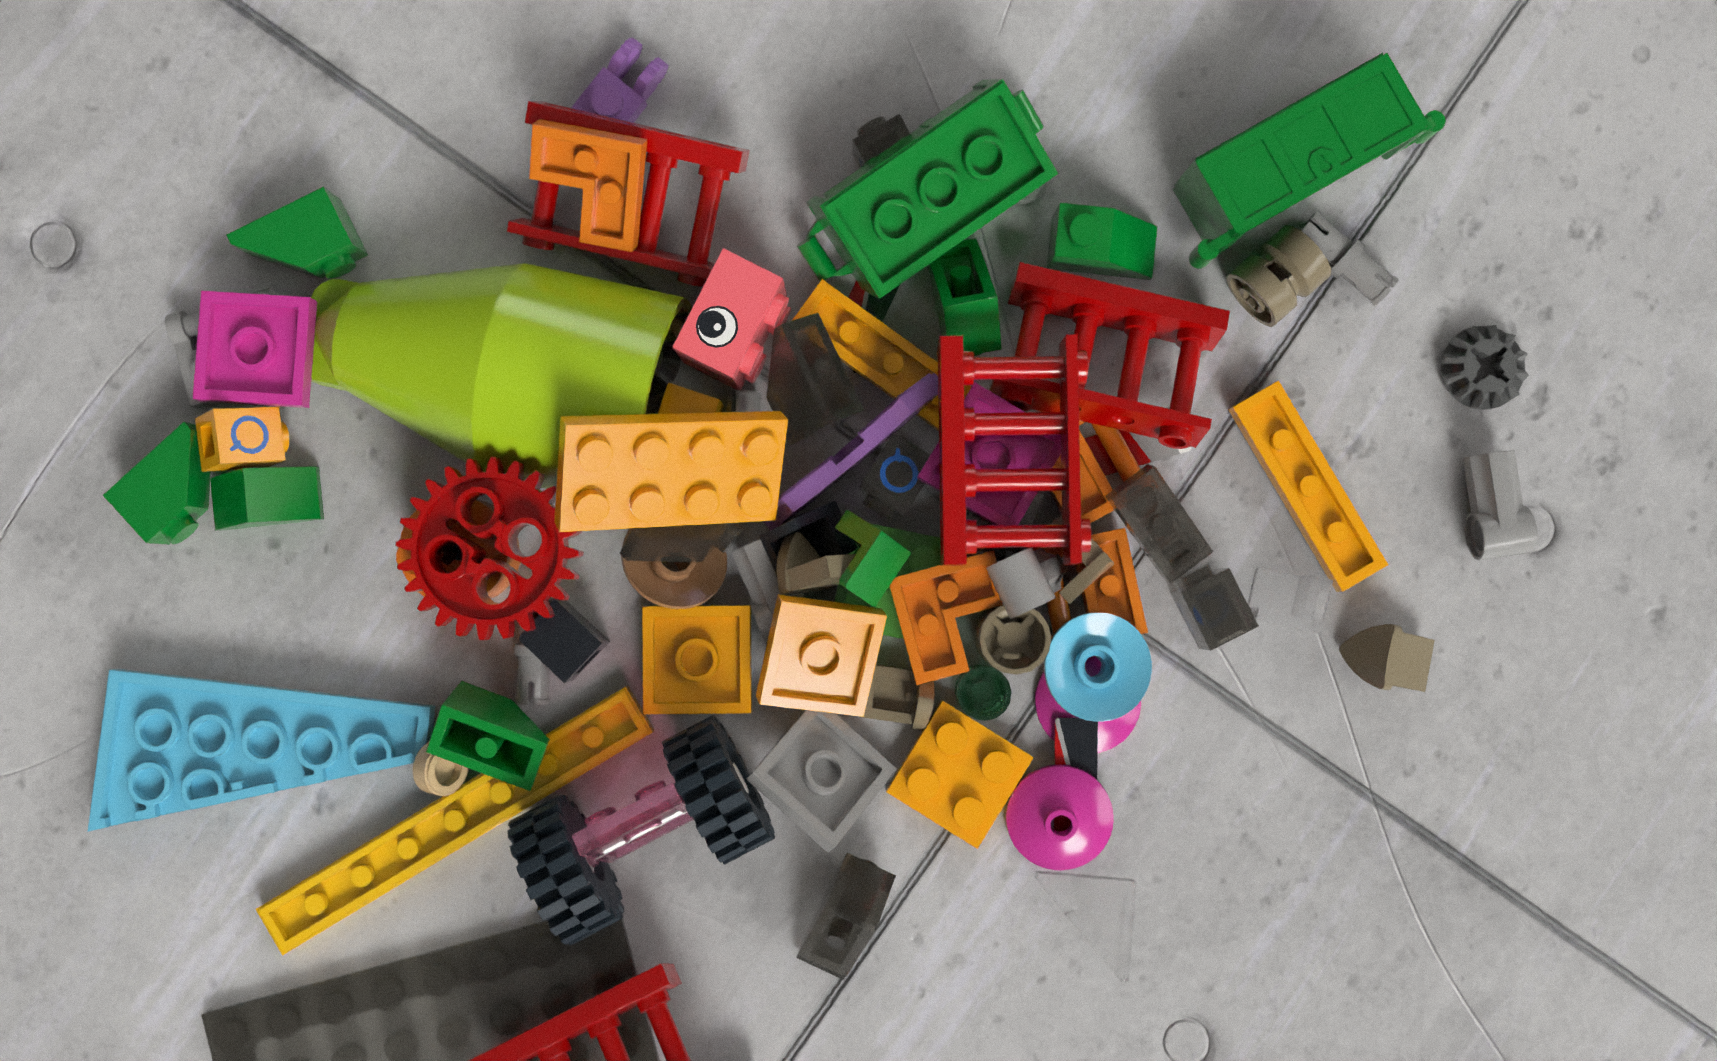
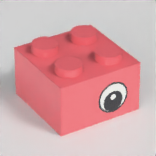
[672,248,791,390]

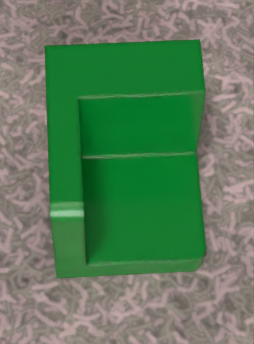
[835,510,911,608]

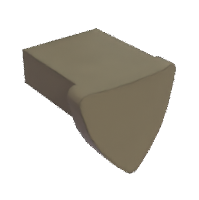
[1050,514,1114,604]
[777,532,856,594]
[1339,624,1435,692]
[860,664,934,731]

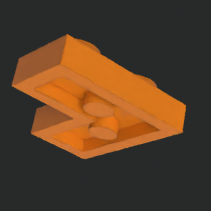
[529,119,647,252]
[890,550,1003,685]

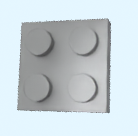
[746,710,897,852]

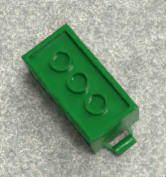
[1172,53,1446,269]
[797,78,1058,299]

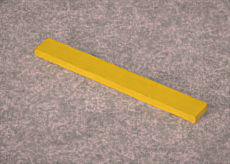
[255,686,655,956]

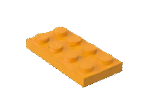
[554,411,788,532]

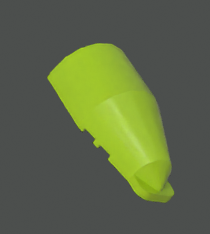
[311,263,692,489]

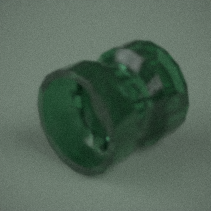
[954,664,1012,721]

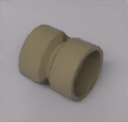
[1226,225,1331,327]
[974,605,1051,675]

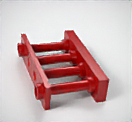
[507,101,750,287]
[989,262,1230,449]
[937,334,1091,566]
[468,963,691,1061]

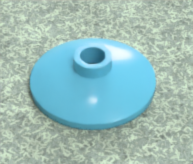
[1044,612,1152,722]

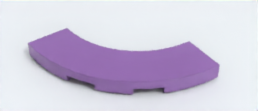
[763,373,938,531]

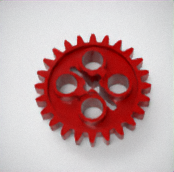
[395,457,584,640]

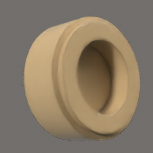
[413,742,469,796]

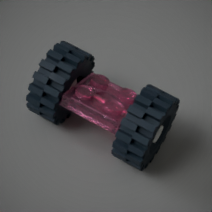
[507,715,775,946]

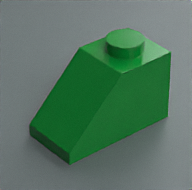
[226,186,368,279]
[1047,202,1158,280]
[928,238,1002,357]
[103,422,211,545]
[426,680,550,791]

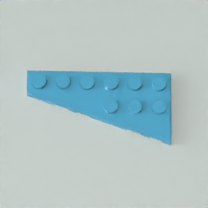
[87,669,436,832]

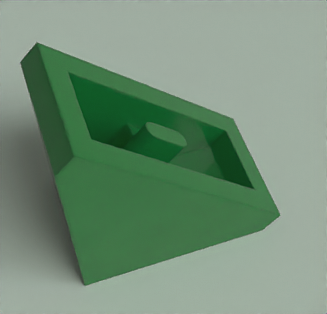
[210,466,324,531]

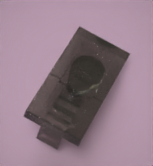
[1105,464,1213,584]

